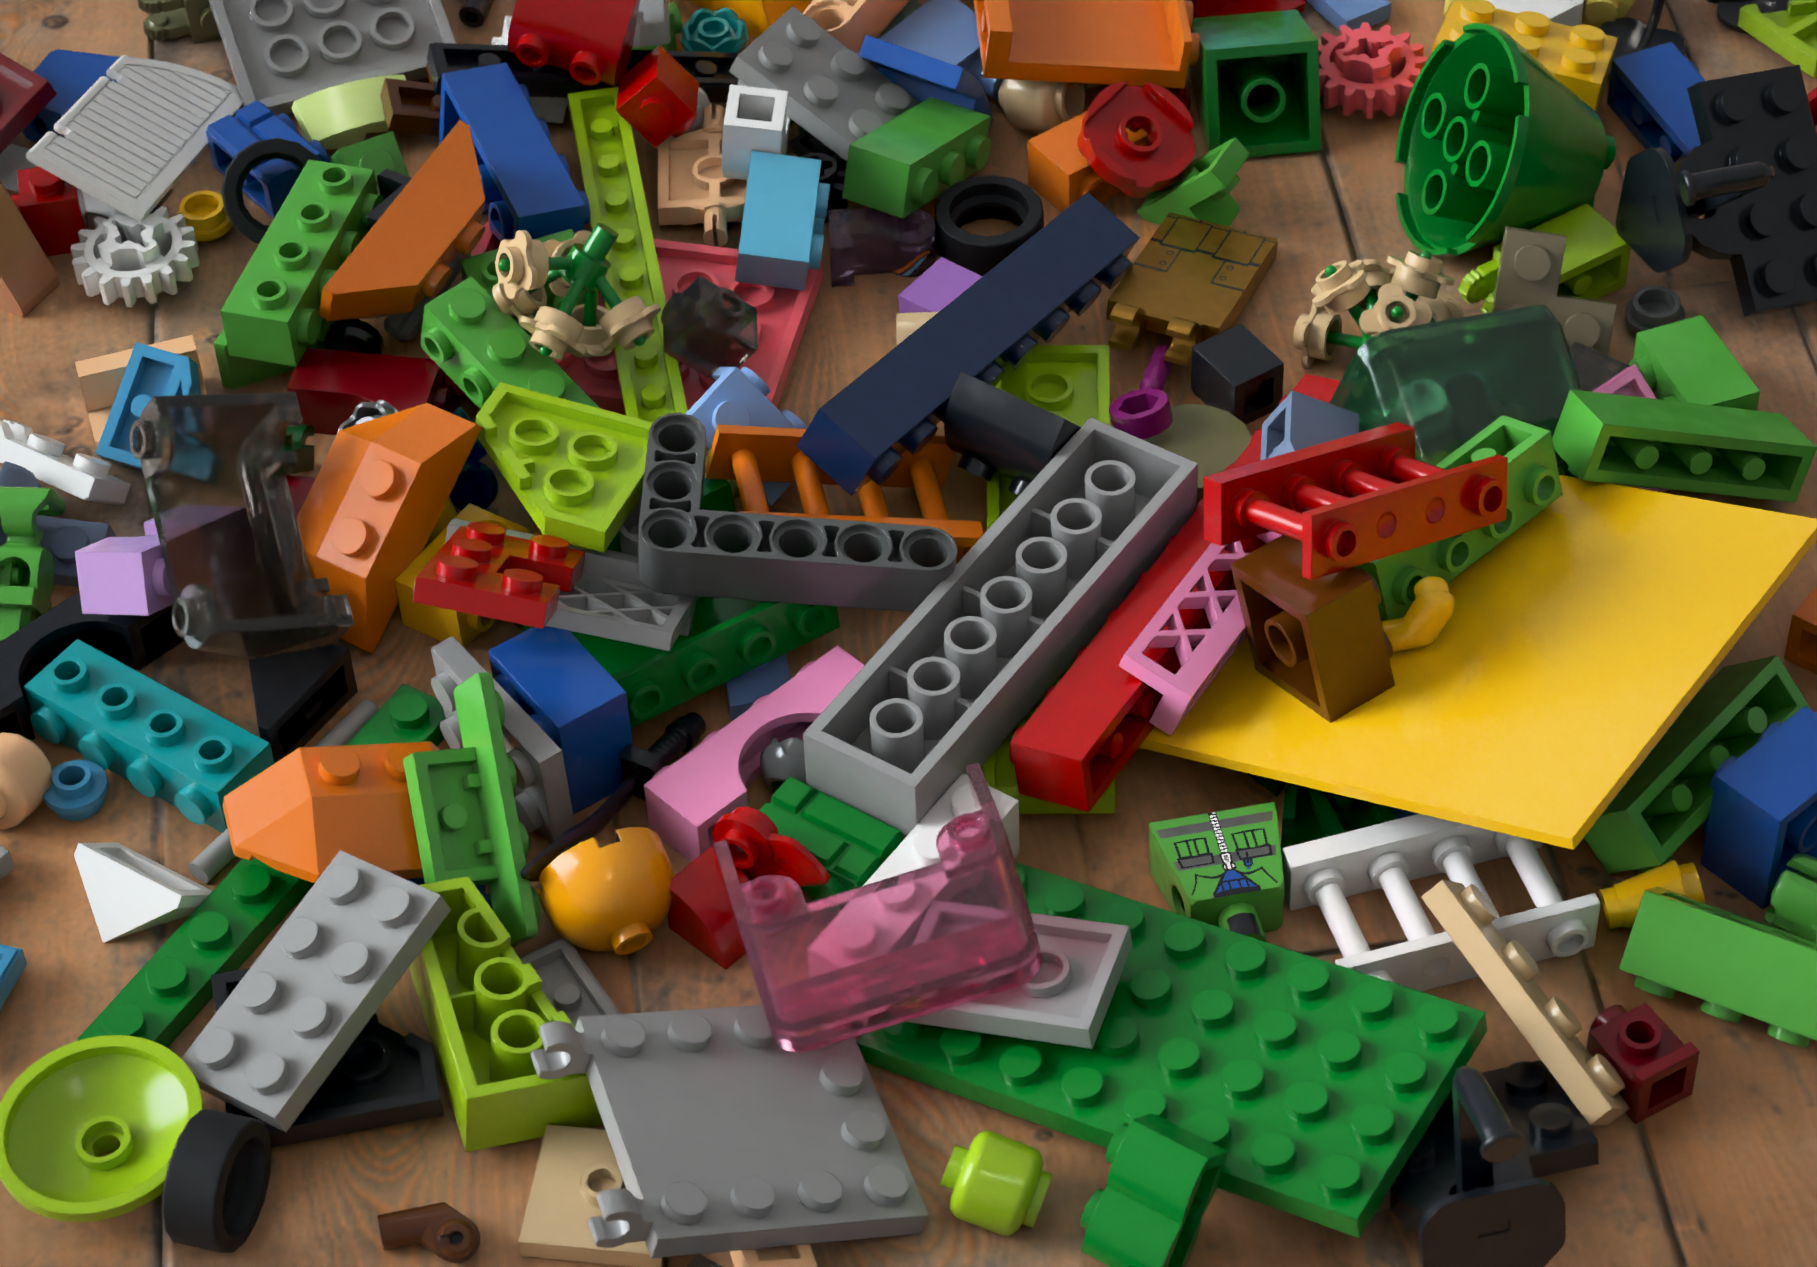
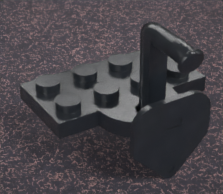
[1616,65,1817,317]
[1375,1060,1599,1267]

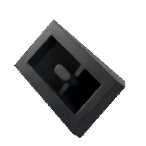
[249,643,358,763]

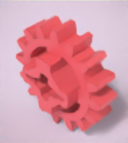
[1318,22,1428,119]

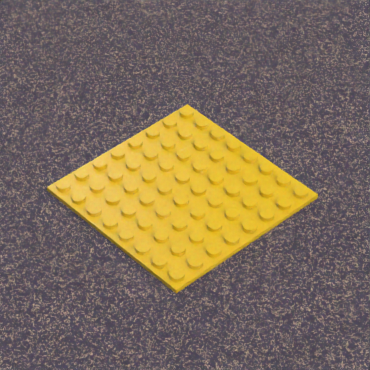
[1139,450,1817,850]

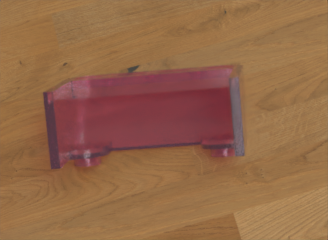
[713,762,1043,1052]

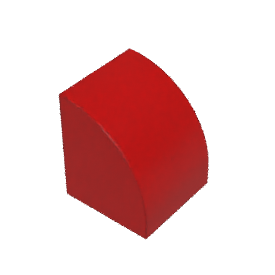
[667,846,773,970]

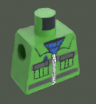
[1149,802,1284,942]

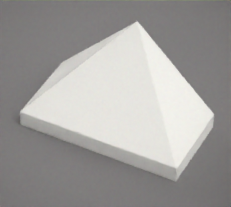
[74,842,212,943]

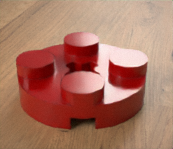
[1077,81,1196,199]

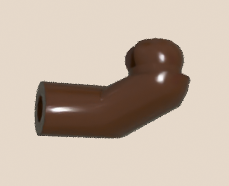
[378,1202,480,1263]

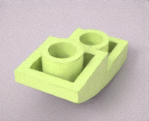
[291,74,406,150]

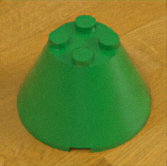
[1395,23,1616,257]

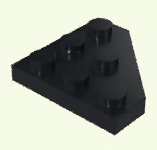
[211,968,444,1148]

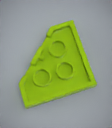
[476,382,653,553]

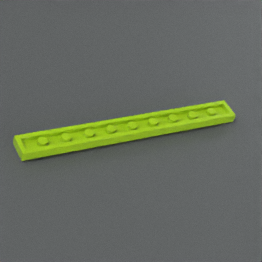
[568,87,688,422]

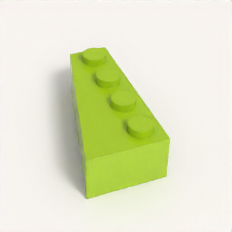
[409,876,603,1152]

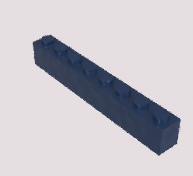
[796,192,1140,496]

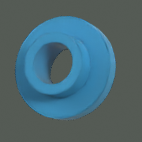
[43,760,109,821]

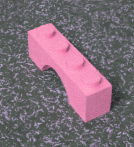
[644,645,865,862]

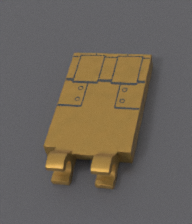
[1106,212,1278,366]

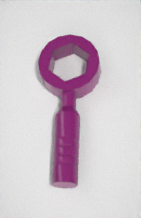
[1109,345,1173,439]

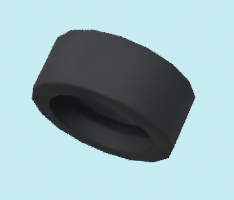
[221,138,320,244]
[934,175,1044,276]
[162,1109,272,1253]

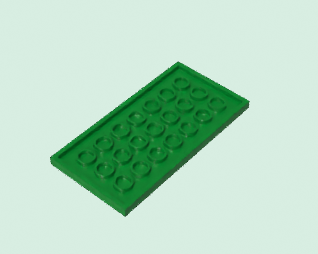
[856,857,1487,1238]

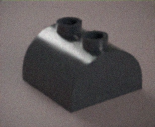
[944,372,1081,495]

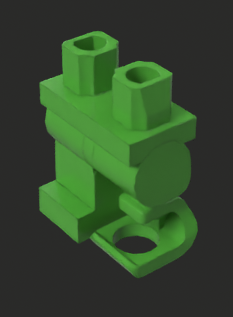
[0,486,65,641]

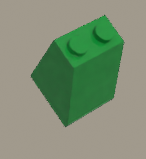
[1189,9,1321,157]

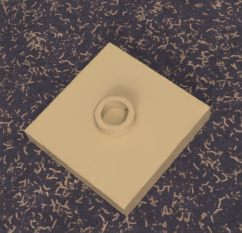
[518,1124,665,1267]

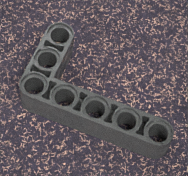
[637,413,958,612]

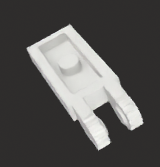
[0,420,131,506]

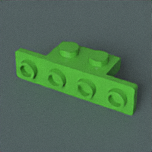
[403,672,541,948]

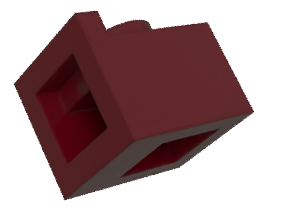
[1586,1002,1700,1124]

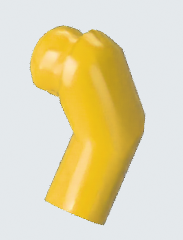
[1381,576,1455,652]

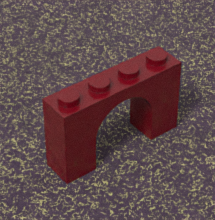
[238,348,454,563]

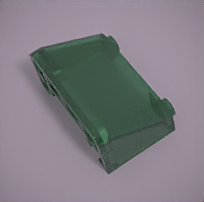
[1329,305,1583,478]

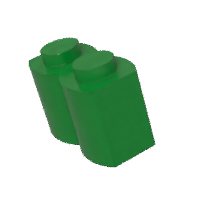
[1080,1113,1228,1267]

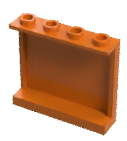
[973,0,1200,89]

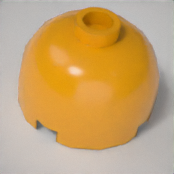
[536,827,674,955]

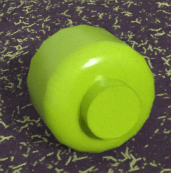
[940,1130,1052,1236]

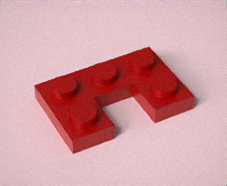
[412,522,586,629]

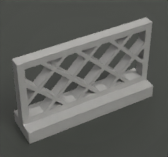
[412,518,697,651]

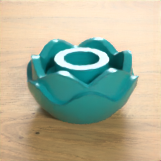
[681,8,748,53]

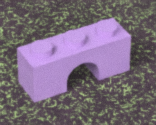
[75,508,249,616]

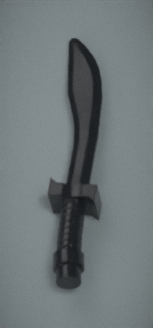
[520,712,706,882]

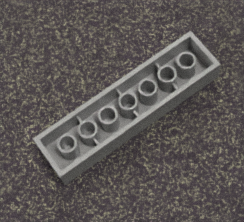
[803,417,1198,836]

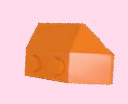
[319,120,486,321]
[284,403,482,654]
[222,742,440,883]

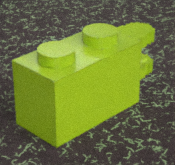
[1457,203,1631,322]

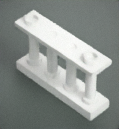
[1282,814,1601,992]

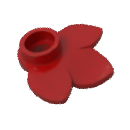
[712,806,831,921]

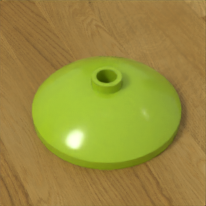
[0,1035,205,1222]

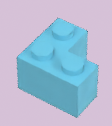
[735,151,830,291]

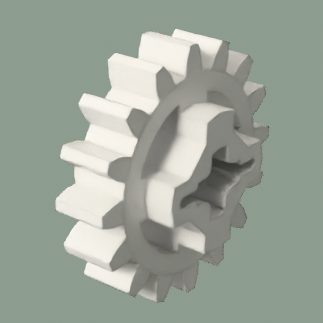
[71,206,200,307]

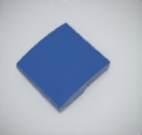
[858,35,993,130]

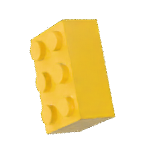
[1431,0,1618,113]

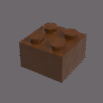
[1230,535,1395,723]

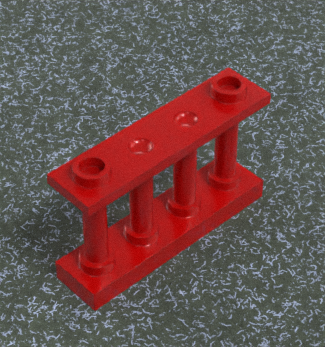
[1204,422,1508,580]

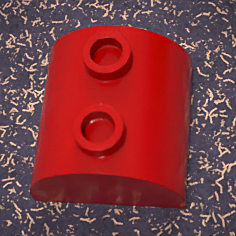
[507,0,640,87]

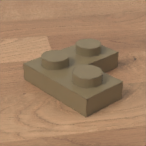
[1486,226,1617,364]

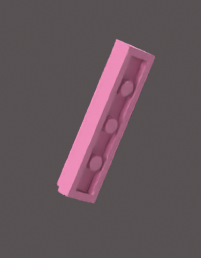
[1118,531,1282,736]

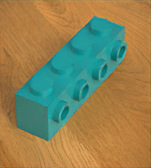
[24,639,275,833]

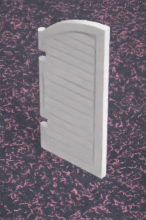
[26,55,244,222]

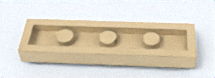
[1421,880,1630,1125]

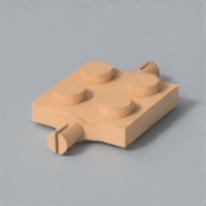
[657,104,748,247]

